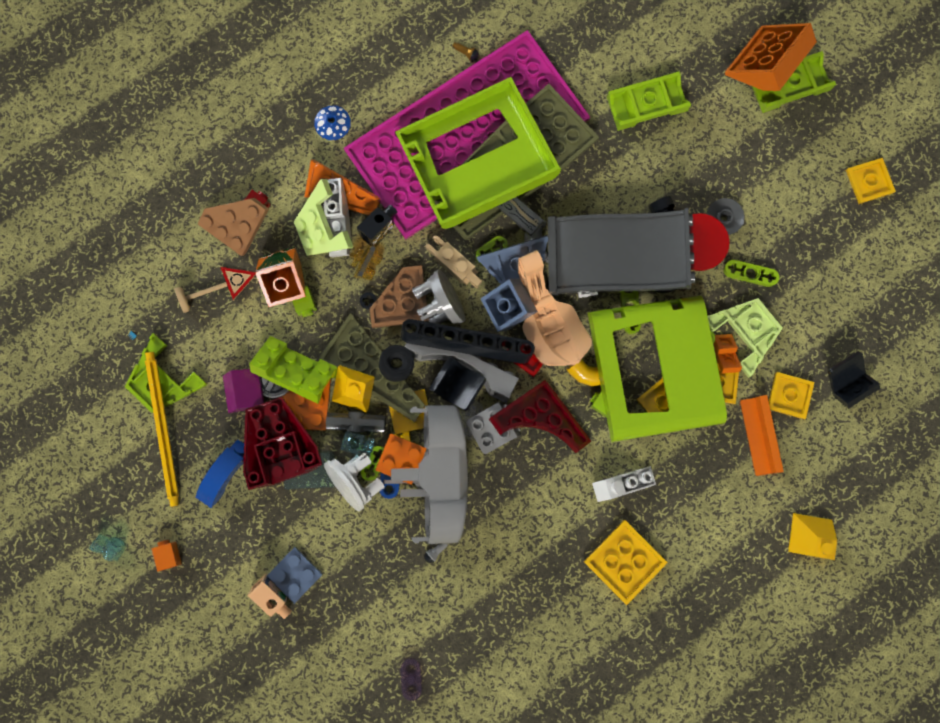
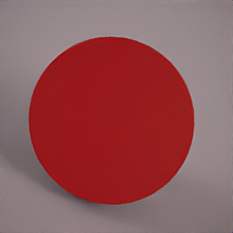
[689,213,730,271]

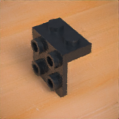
[828,351,880,409]
[429,356,486,411]

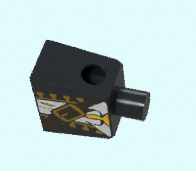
[357,205,398,247]

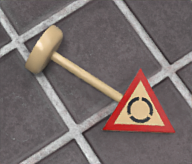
[174,267,256,313]

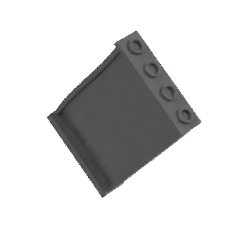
[548,208,695,295]

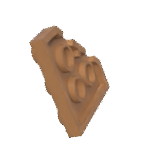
[198,198,269,256]
[370,265,429,328]

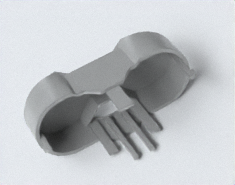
[384,405,468,544]

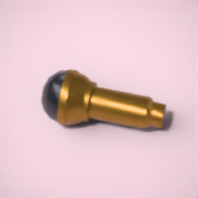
[452,42,479,61]

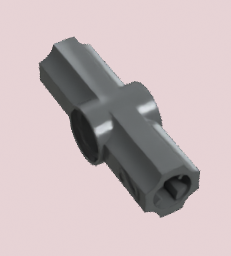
[326,412,386,433]

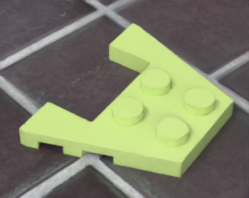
[294,179,354,256]
[708,298,783,378]

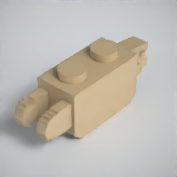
[424,235,482,289]

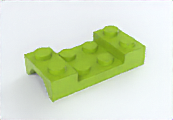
[752,51,836,113]
[607,71,691,131]
[249,336,337,404]

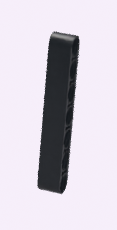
[401,319,535,364]

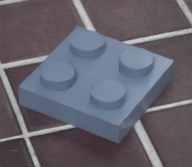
[267,547,323,604]

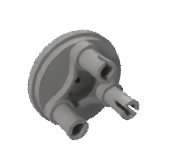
[412,269,466,324]

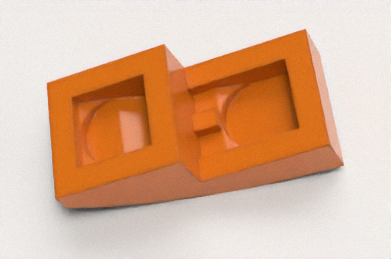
[714,334,742,374]

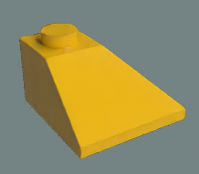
[332,365,375,413]
[788,513,837,560]

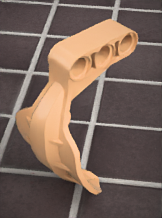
[518,250,592,366]

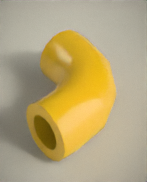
[566,360,601,386]

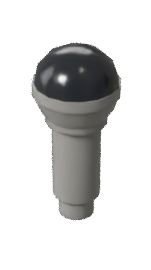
[424,543,449,563]

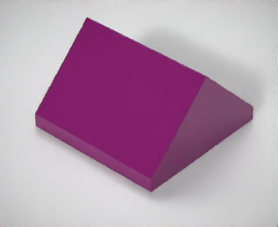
[223,369,264,413]

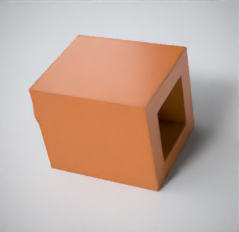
[151,540,182,572]

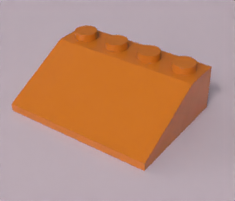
[724,23,817,91]

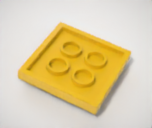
[583,520,668,605]

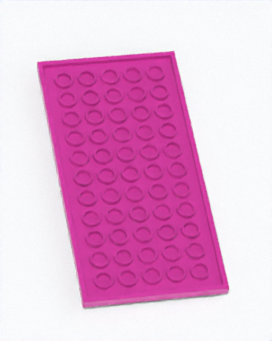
[343,30,590,240]

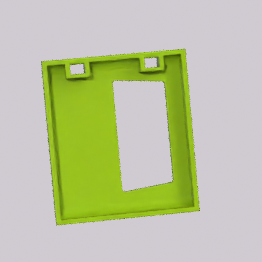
[395,77,561,229]
[587,295,727,442]

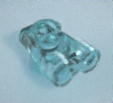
[89,534,125,561]

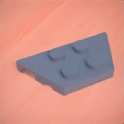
[477,235,548,284]

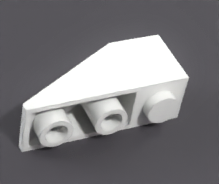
[592,466,656,502]

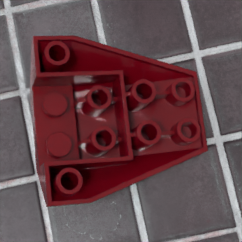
[243,397,323,490]

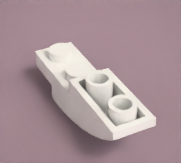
[324,178,351,257]

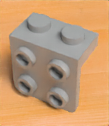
[467,402,521,454]

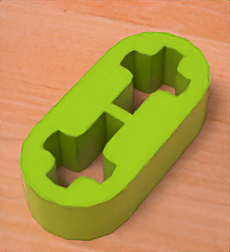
[476,236,508,265]
[361,446,384,481]

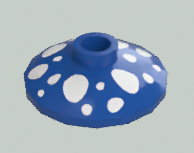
[315,106,351,140]

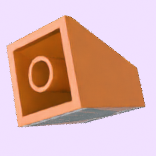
[255,247,306,307]

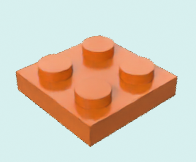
[375,433,427,485]

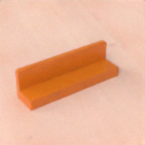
[740,395,784,476]

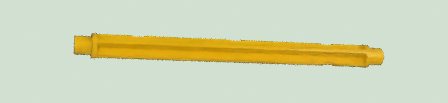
[145,352,179,507]

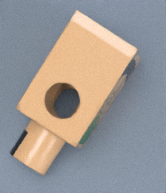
[248,574,292,620]

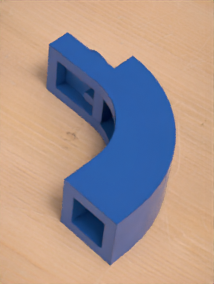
[195,440,244,508]

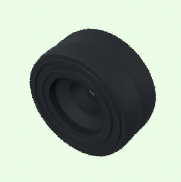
[379,345,414,382]

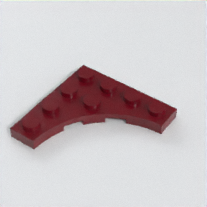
[489,380,592,454]

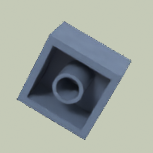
[480,278,538,332]

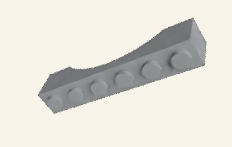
[404,331,519,404]

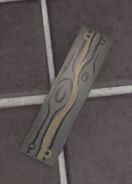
[496,197,544,236]

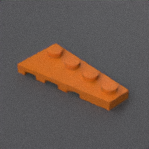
[304,159,381,215]

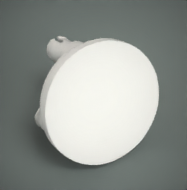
[324,453,385,511]

